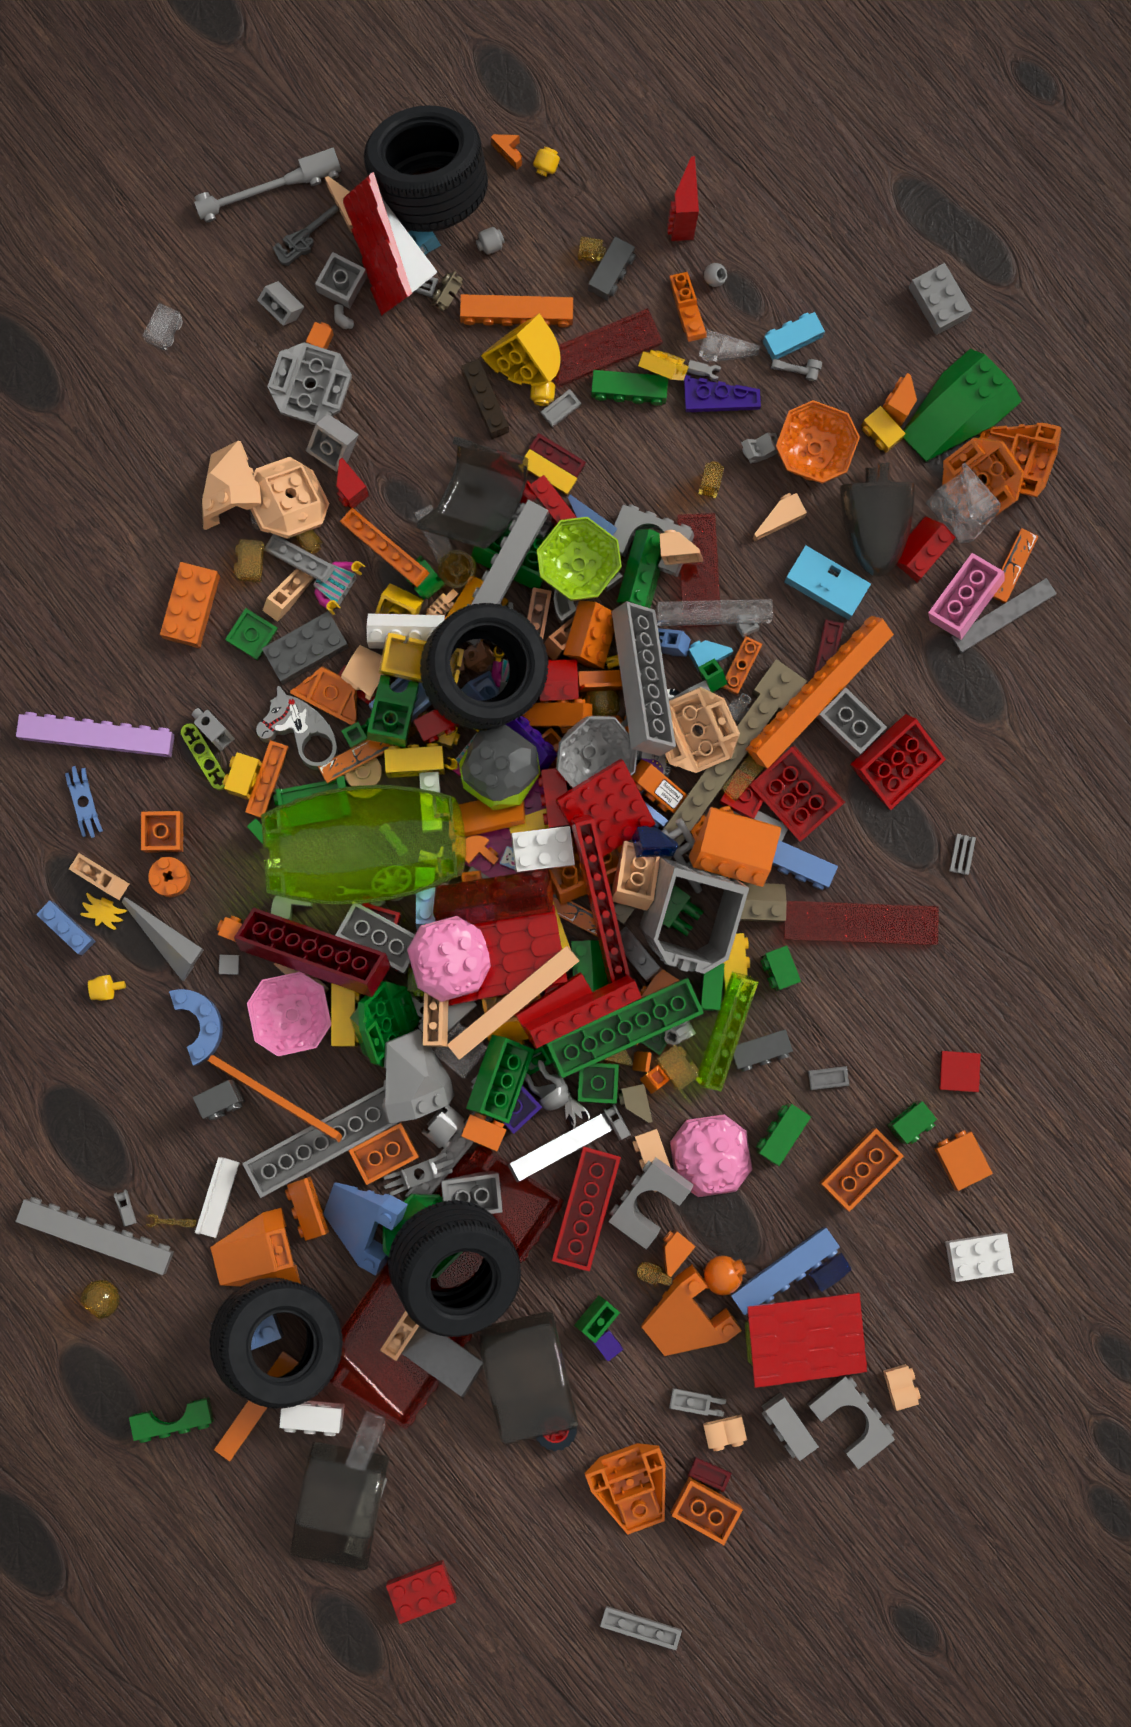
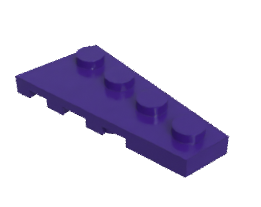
[684,375,761,412]

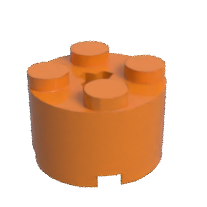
[148,857,191,898]

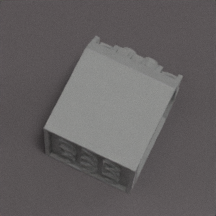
[639,857,749,974]

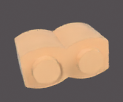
[883,1364,921,1411]
[703,1415,747,1451]

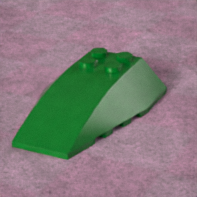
[903,349,1022,462]

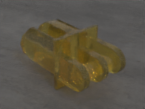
[636,1262,673,1286]

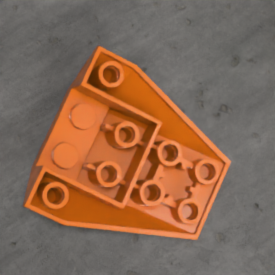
[210,1207,301,1287]

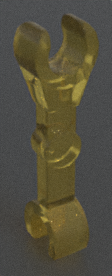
[146,1214,196,1228]

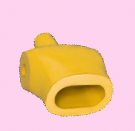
[88,975,126,1001]

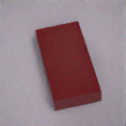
[688,1456,732,1492]

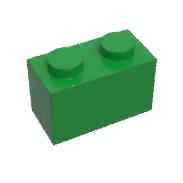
[574,1295,620,1343]

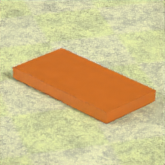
[449,800,525,840]

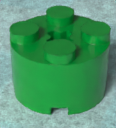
[406,555,445,599]

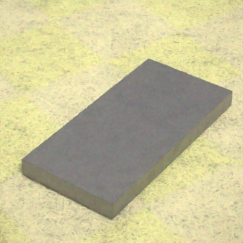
[401,1326,485,1397]

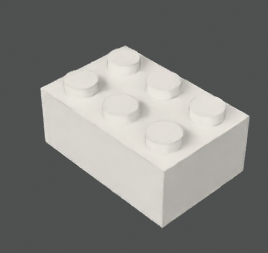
[511,826,575,873]
[945,1232,1014,1282]
[279,1401,345,1436]

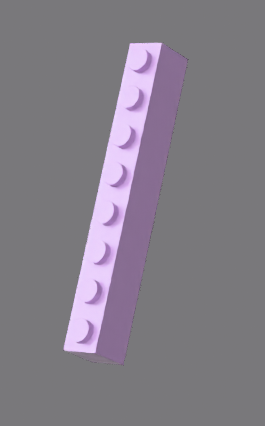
[16,712,175,758]

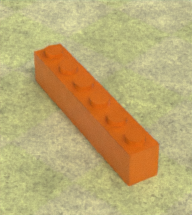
[460,294,573,328]

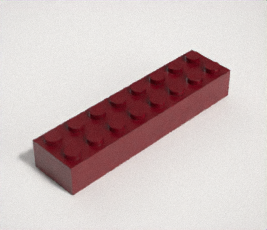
[234,907,391,997]

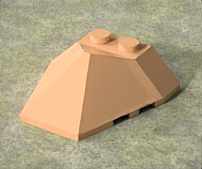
[202,440,261,530]

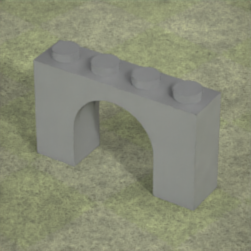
[613,504,695,577]
[609,1157,693,1250]
[807,1375,895,1470]

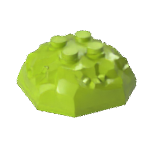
[537,517,622,601]

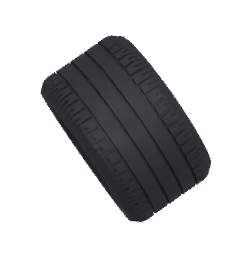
[364,105,488,232]
[420,603,548,730]
[388,1200,521,1337]
[209,1278,343,1409]

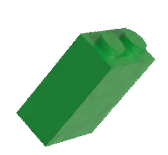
[699,963,725,1012]

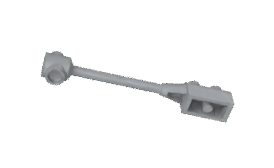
[194,147,341,222]

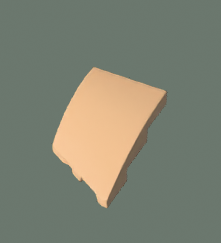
[341,645,384,700]

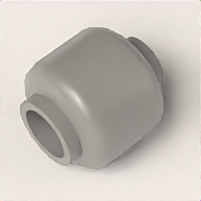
[476,227,505,255]

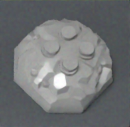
[556,716,638,788]

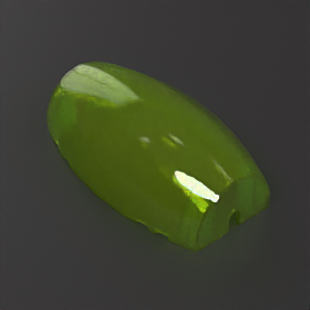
[261,785,466,905]

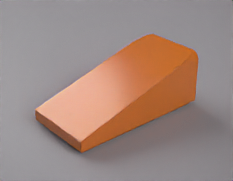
[632,1051,652,1072]

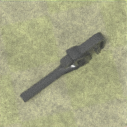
[273,205,339,266]

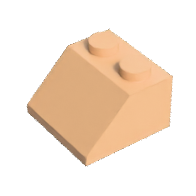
[660,530,703,565]

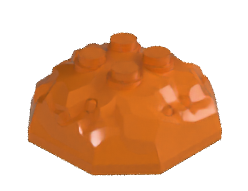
[775,400,860,484]

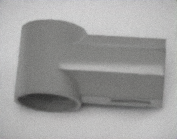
[664,1020,696,1046]

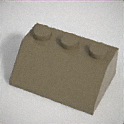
[740,882,787,923]

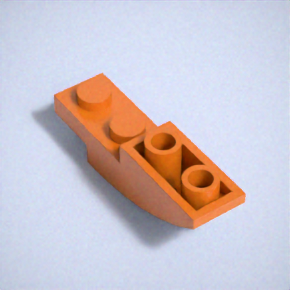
[669,272,707,342]

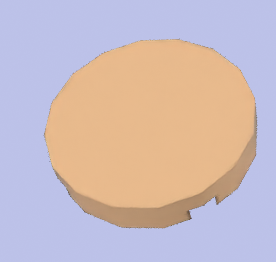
[344,758,382,791]

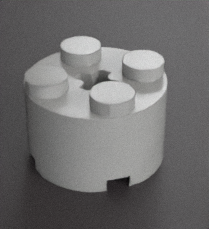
[421,1105,465,1149]

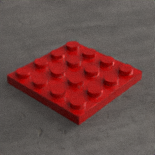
[556,759,656,857]

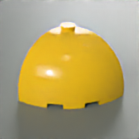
[481,313,560,386]

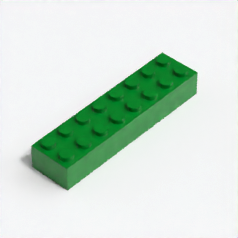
[545,978,704,1078]

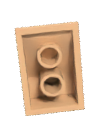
[611,841,661,911]

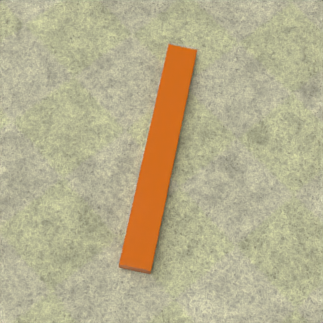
[208,1055,342,1143]

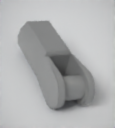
[603,1104,631,1141]
[114,1189,137,1227]

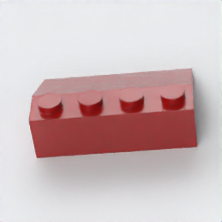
[667,156,699,241]
[850,714,946,810]
[750,746,845,842]

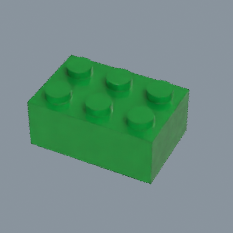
[756,1104,811,1166]

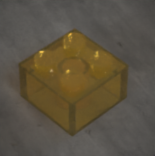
[655,1045,699,1090]

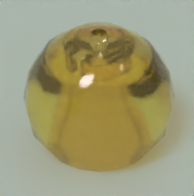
[584,690,621,717]
[80,1280,120,1319]

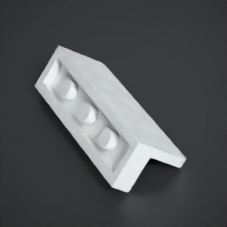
[195,1157,240,1238]

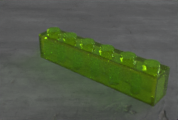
[696,971,758,1091]

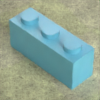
[763,312,825,361]

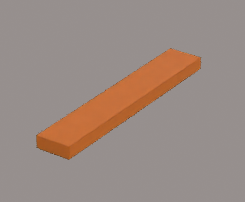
[340,508,430,587]
[214,1351,299,1461]

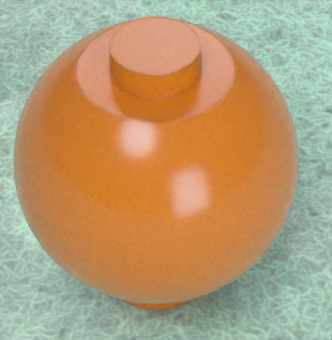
[703,1256,747,1295]

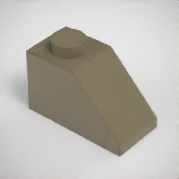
[618,1084,653,1123]

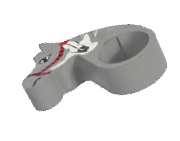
[256,686,338,770]

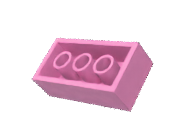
[928,553,1005,640]

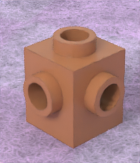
[463,641,495,673]

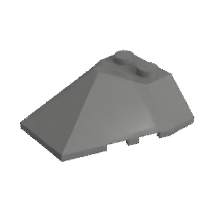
[383,1029,455,1123]

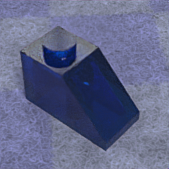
[632,826,679,857]
[809,1253,852,1292]

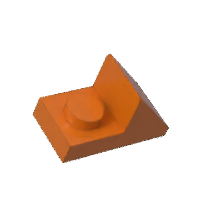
[491,134,522,170]

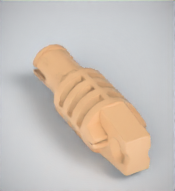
[426,589,458,615]

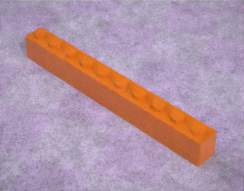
[746,616,894,769]

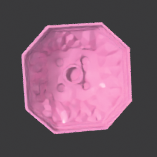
[407,916,491,1002]
[247,972,331,1056]
[670,1114,752,1197]

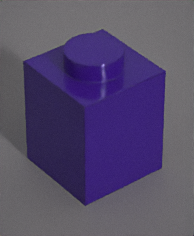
[593,1329,624,1361]

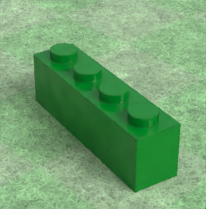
[591,370,668,405]

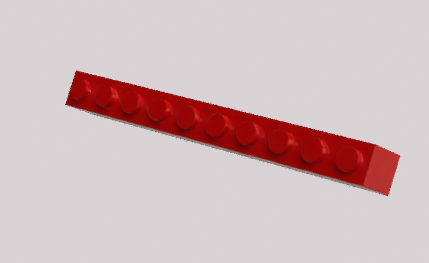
[571,815,630,984]

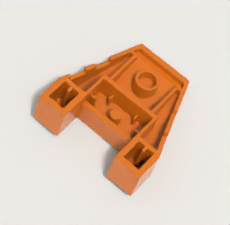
[641,1265,742,1356]

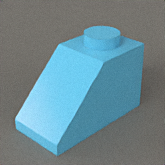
[688,640,733,672]

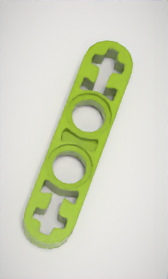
[181,724,225,790]

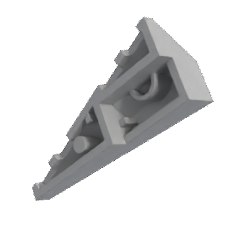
[122,897,204,981]

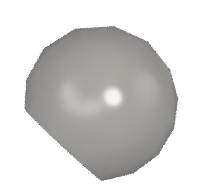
[704,263,727,287]

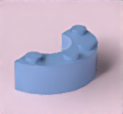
[169,989,223,1066]

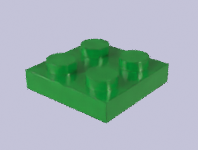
[225,608,278,661]

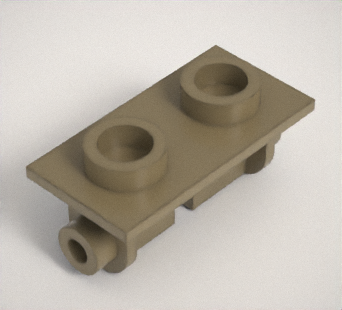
[431,271,463,311]

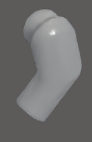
[334,304,354,329]

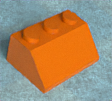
[285,1177,329,1241]

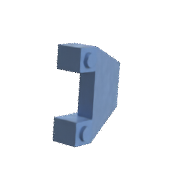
[323,1182,408,1276]

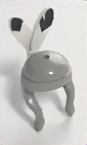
[525,1060,590,1130]

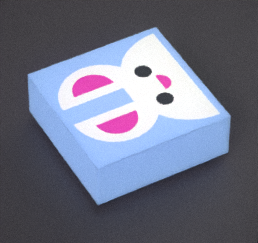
[500,846,515,870]

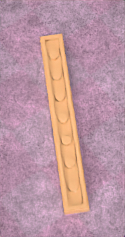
[447,946,580,1060]

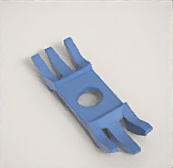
[65,766,103,838]

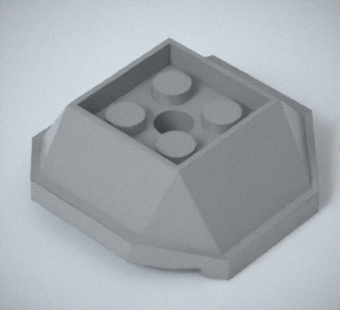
[267,342,352,425]

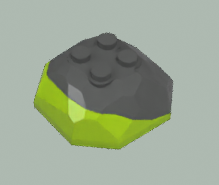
[459,725,541,811]

